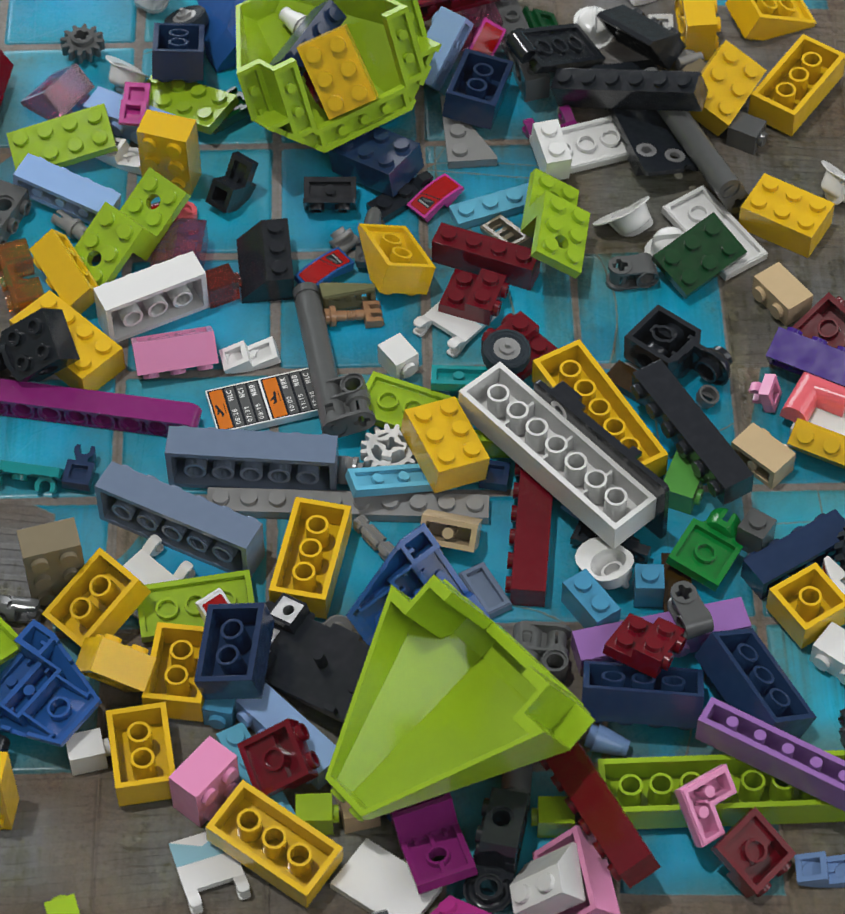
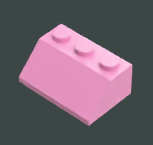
[131,326,219,379]
[532,825,620,914]

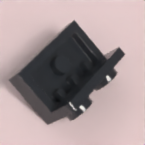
[303,177,356,213]

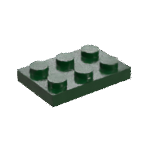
[651,212,747,299]

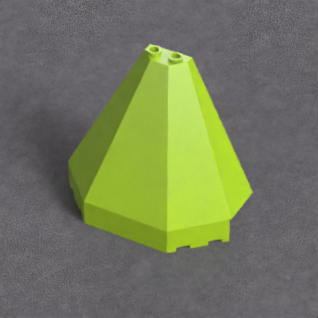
[236,0,441,153]
[325,575,595,822]

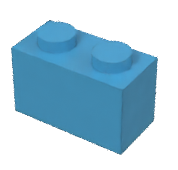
[561,569,621,629]

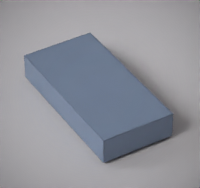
[458,562,512,619]

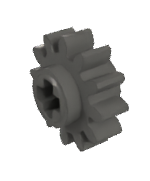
[60,24,105,64]

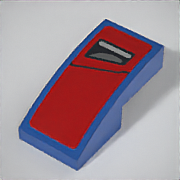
[294,247,355,288]

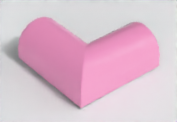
[674,764,737,847]

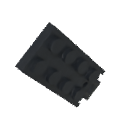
[506,23,606,74]

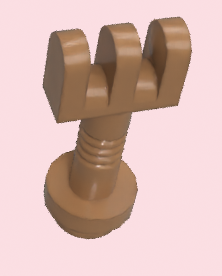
[323,300,384,328]

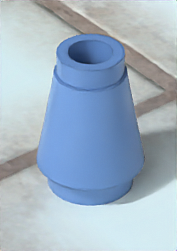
[584,723,630,757]

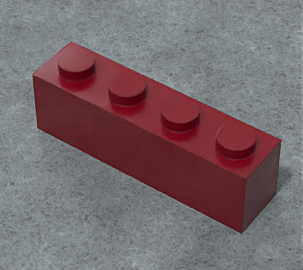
[432,222,540,291]

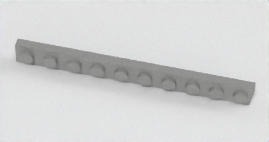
[207,487,489,524]

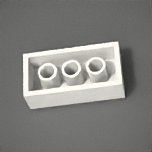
[93,251,209,343]

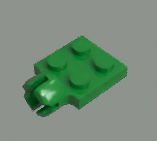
[665,507,743,592]

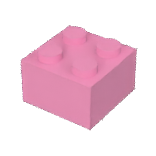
[168,736,240,828]

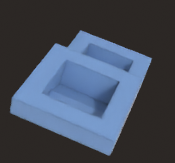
[794,851,845,888]

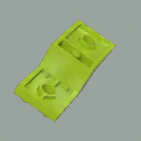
[74,167,191,286]
[520,168,590,279]

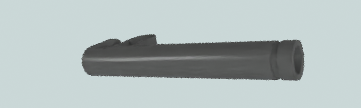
[645,67,749,214]
[292,282,376,438]
[501,621,572,812]

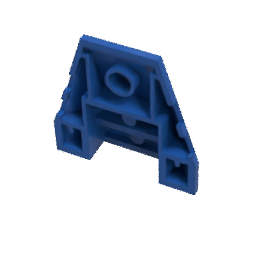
[197,0,246,73]
[346,523,490,646]
[0,619,102,747]

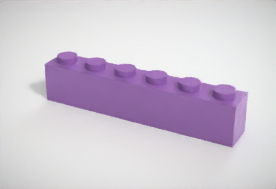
[571,597,752,676]
[695,697,845,811]

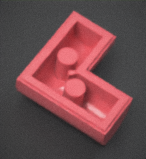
[780,372,845,422]

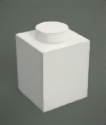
[378,333,419,380]
[66,728,111,776]

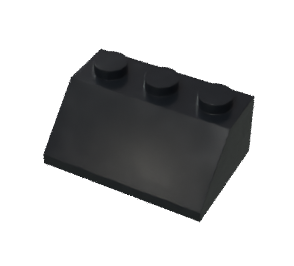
[596,4,686,70]
[236,218,294,303]

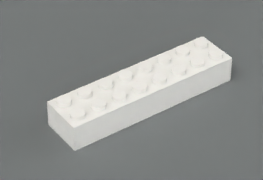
[458,362,657,549]

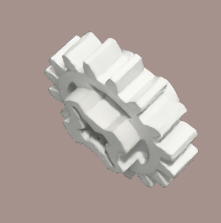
[360,424,418,467]

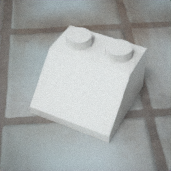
[510,842,586,914]

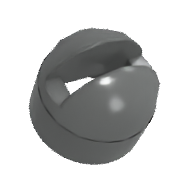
[695,385,720,409]

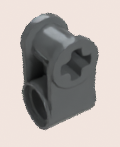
[606,253,659,291]
[667,581,714,641]

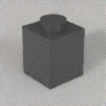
[726,111,768,155]
[736,507,777,553]

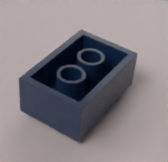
[152,23,204,83]
[442,48,514,130]
[328,127,424,197]
[194,602,275,700]

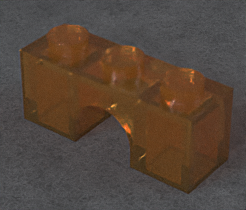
[0,238,44,315]

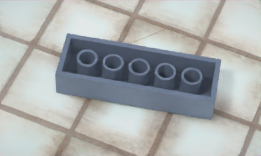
[165,425,339,491]
[94,461,265,577]

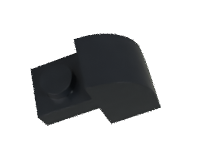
[205,151,258,213]

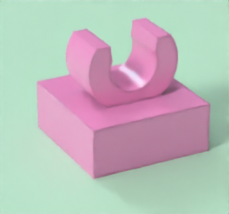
[749,374,782,413]

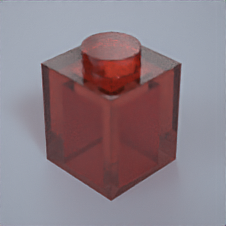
[205,263,242,309]

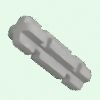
[352,515,395,560]

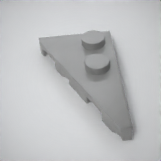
[441,96,497,169]

